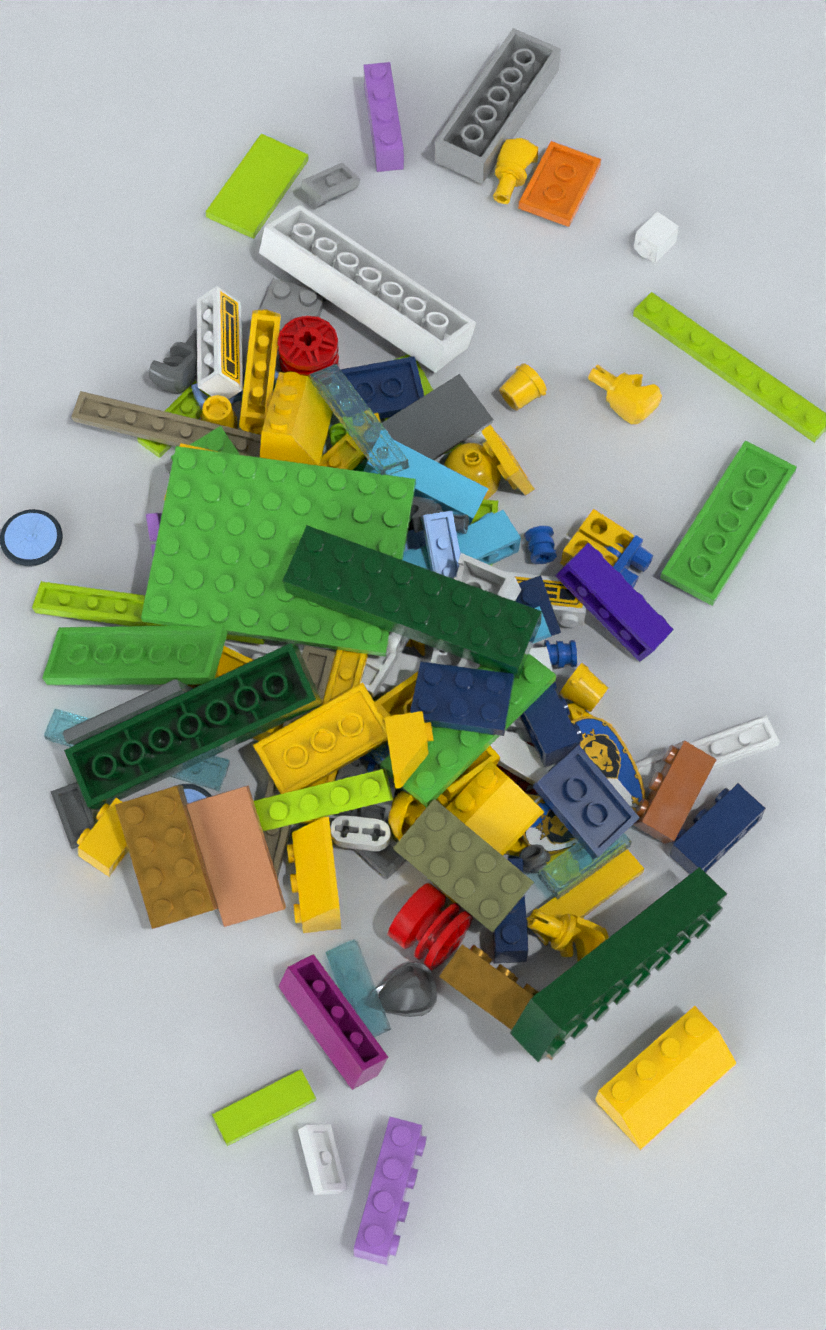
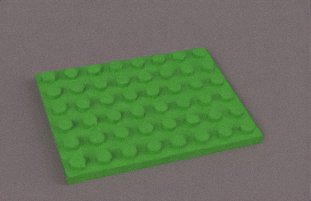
[141,446,416,657]

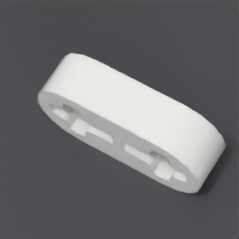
[330,815,390,851]

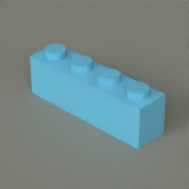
[363,434,488,526]
[403,510,521,570]

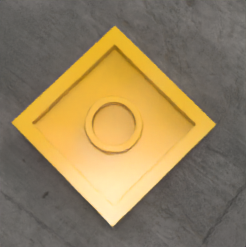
[481,425,535,496]

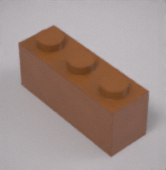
[633,740,717,844]

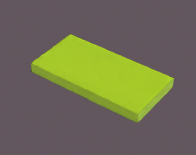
[206,133,309,239]

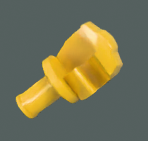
[493,138,538,204]
[588,364,662,424]
[527,908,609,961]

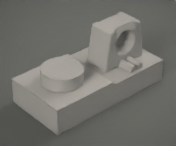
[301,163,360,209]

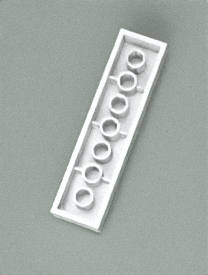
[259,205,476,373]

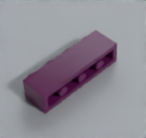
[278,954,389,1090]

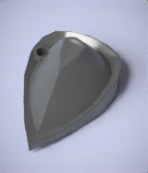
[364,962,437,1017]

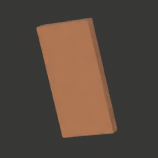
[186,785,286,927]

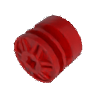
[277,315,339,391]
[387,883,473,970]

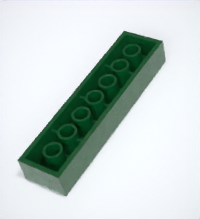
[282,525,542,679]
[64,643,323,810]
[510,867,727,1062]

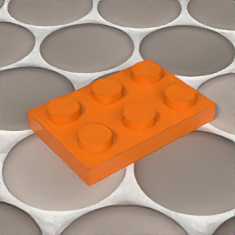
[518,141,601,227]

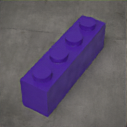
[555,542,674,662]

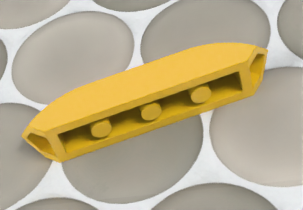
[239,309,281,435]

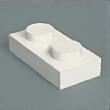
[298,1124,347,1195]

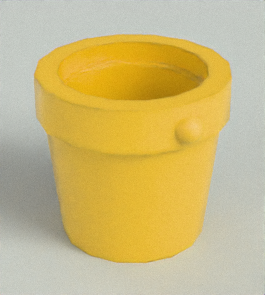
[499,363,547,411]
[200,395,238,429]
[559,663,609,712]

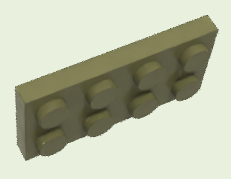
[393,799,534,933]

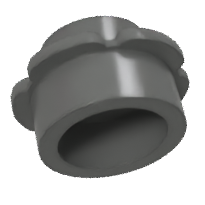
[520,844,550,873]

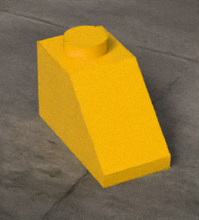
[384,711,434,788]

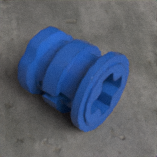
[524,526,557,564]
[543,640,577,668]

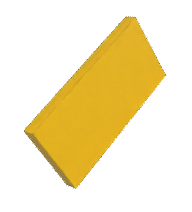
[253,682,388,794]

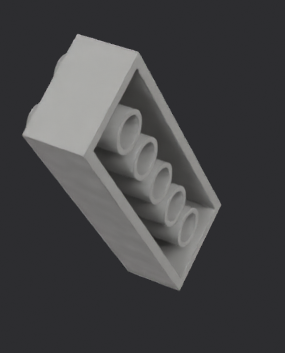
[435,28,561,184]

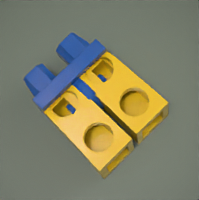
[560,509,654,588]

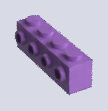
[354,1116,427,1265]

